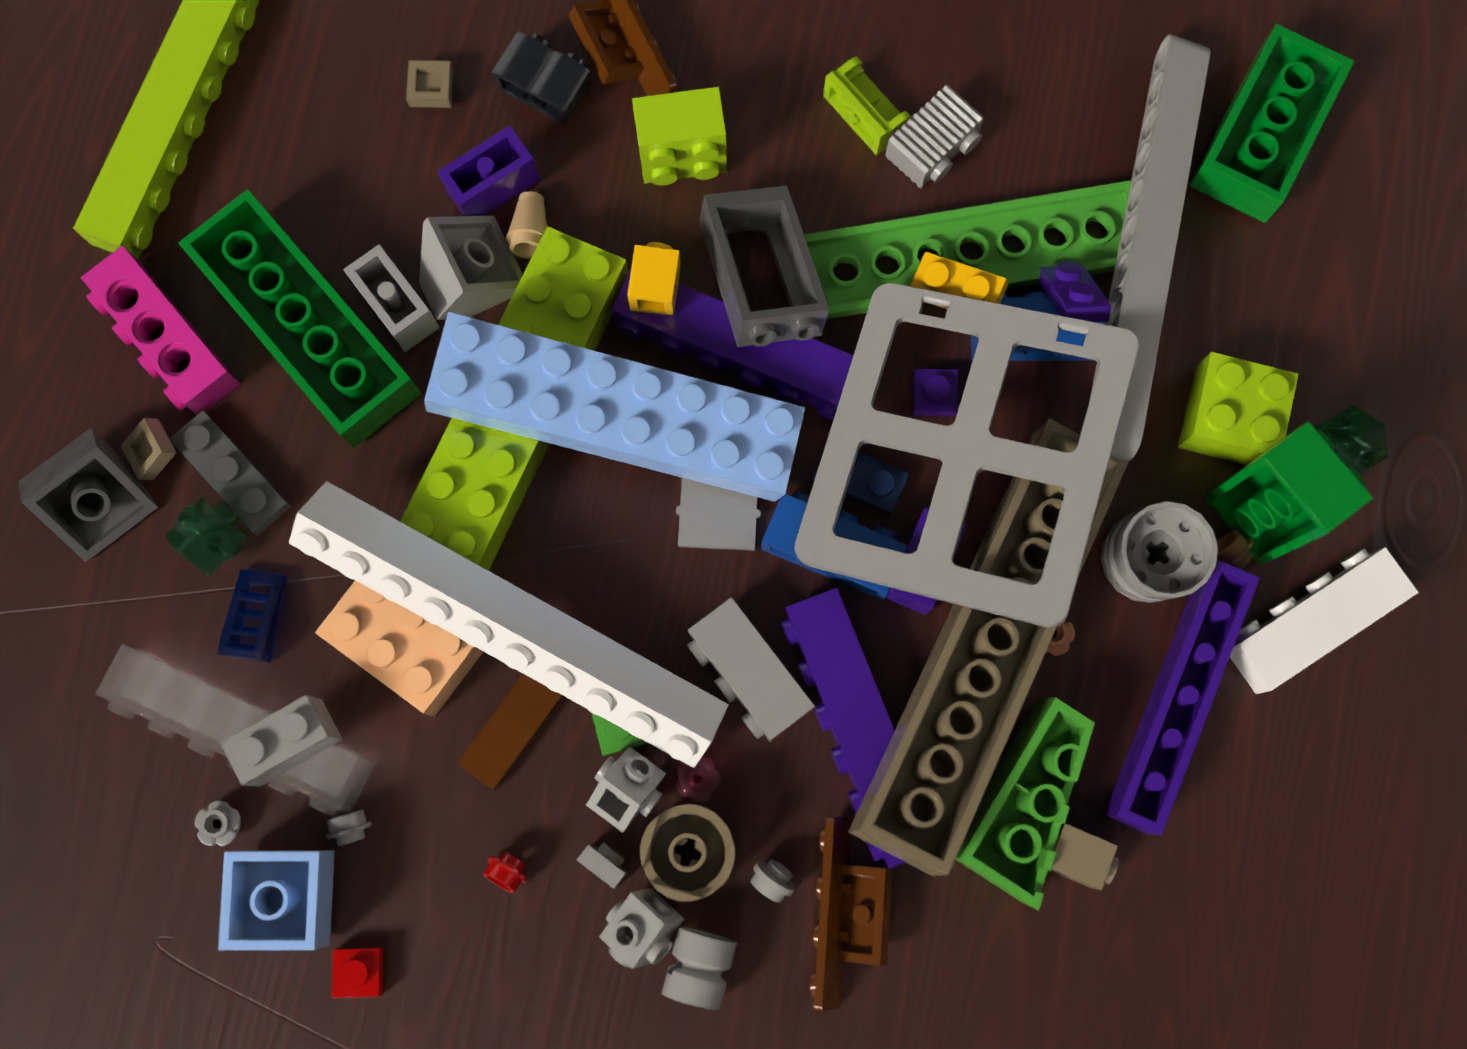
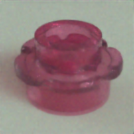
[676,756,721,802]

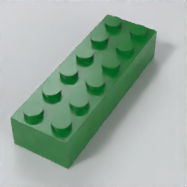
[178,189,422,448]

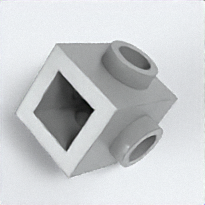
[586,746,666,833]
[599,888,684,969]

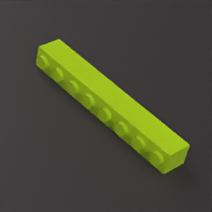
[73,0,260,259]

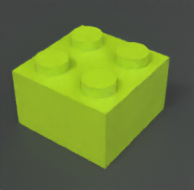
[632,87,727,185]
[1178,352,1299,465]

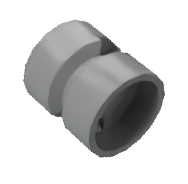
[661,926,737,1010]

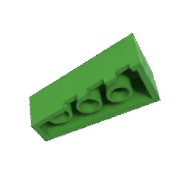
[955,697,1095,911]

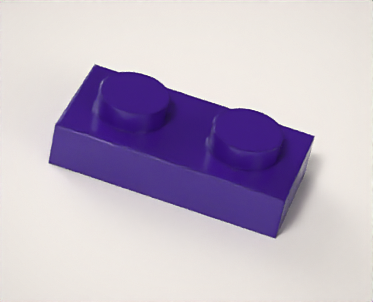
[1039,262,1111,322]

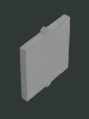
[676,478,761,551]

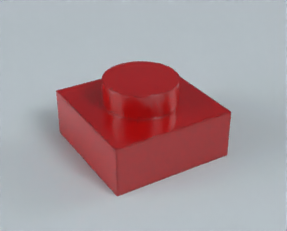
[332,947,384,998]

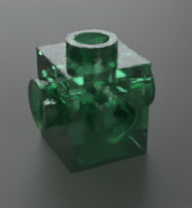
[1314,405,1389,474]
[165,497,247,577]

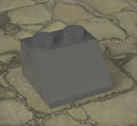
[18,427,158,562]

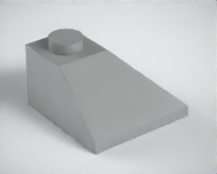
[419,216,523,320]

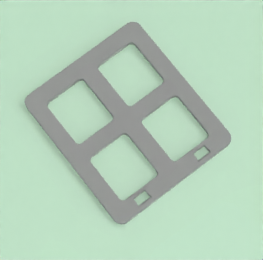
[795,283,1139,627]

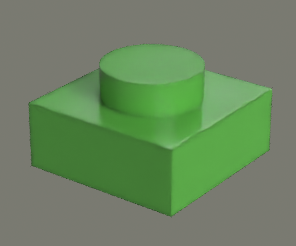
[591,712,647,756]

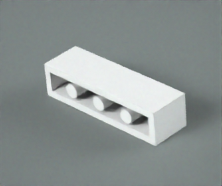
[1230,547,1419,694]

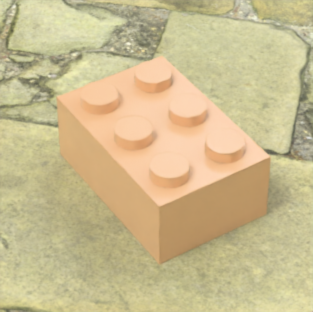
[315,580,484,717]

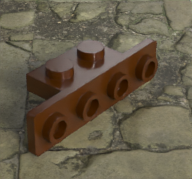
[568,0,677,96]
[810,816,892,1011]

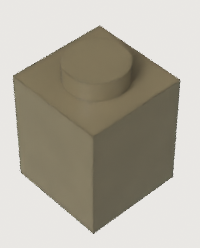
[1051,824,1119,890]

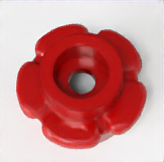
[483,852,528,893]

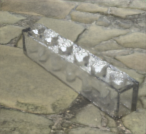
[95,644,377,816]

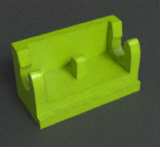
[823,56,912,156]

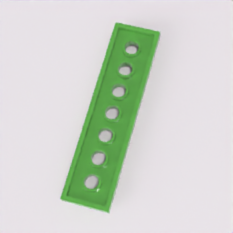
[804,180,1131,320]

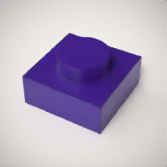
[912,369,958,416]

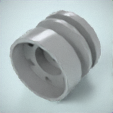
[1101,502,1218,603]

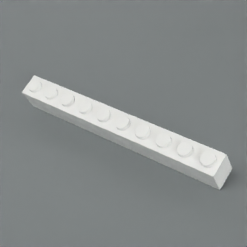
[289,481,729,768]

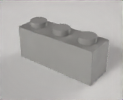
[687,597,815,742]

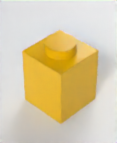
[627,242,681,316]

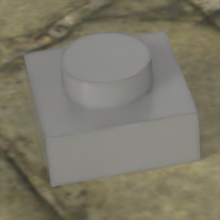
[577,842,629,889]

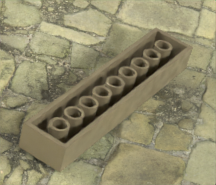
[848,418,1129,876]

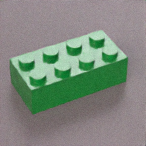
[1188,24,1354,223]
[1203,422,1373,566]

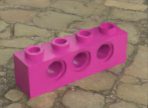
[80,245,241,415]

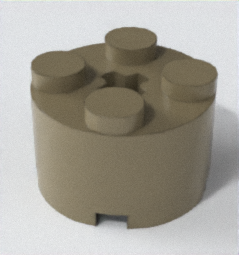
[640,804,735,902]

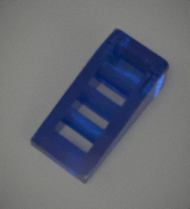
[217,569,287,663]

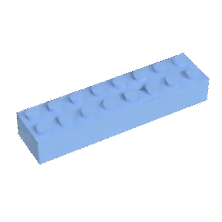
[424,312,805,502]

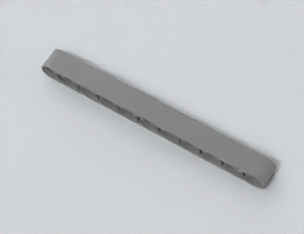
[1089,34,1210,461]

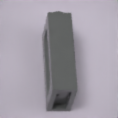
[699,186,830,347]

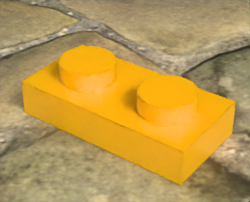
[910,252,1008,309]

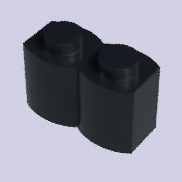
[491,32,592,125]

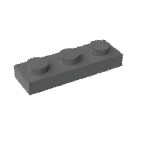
[169,410,292,536]

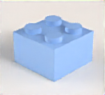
[218,850,335,950]

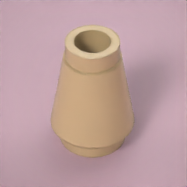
[506,191,547,259]

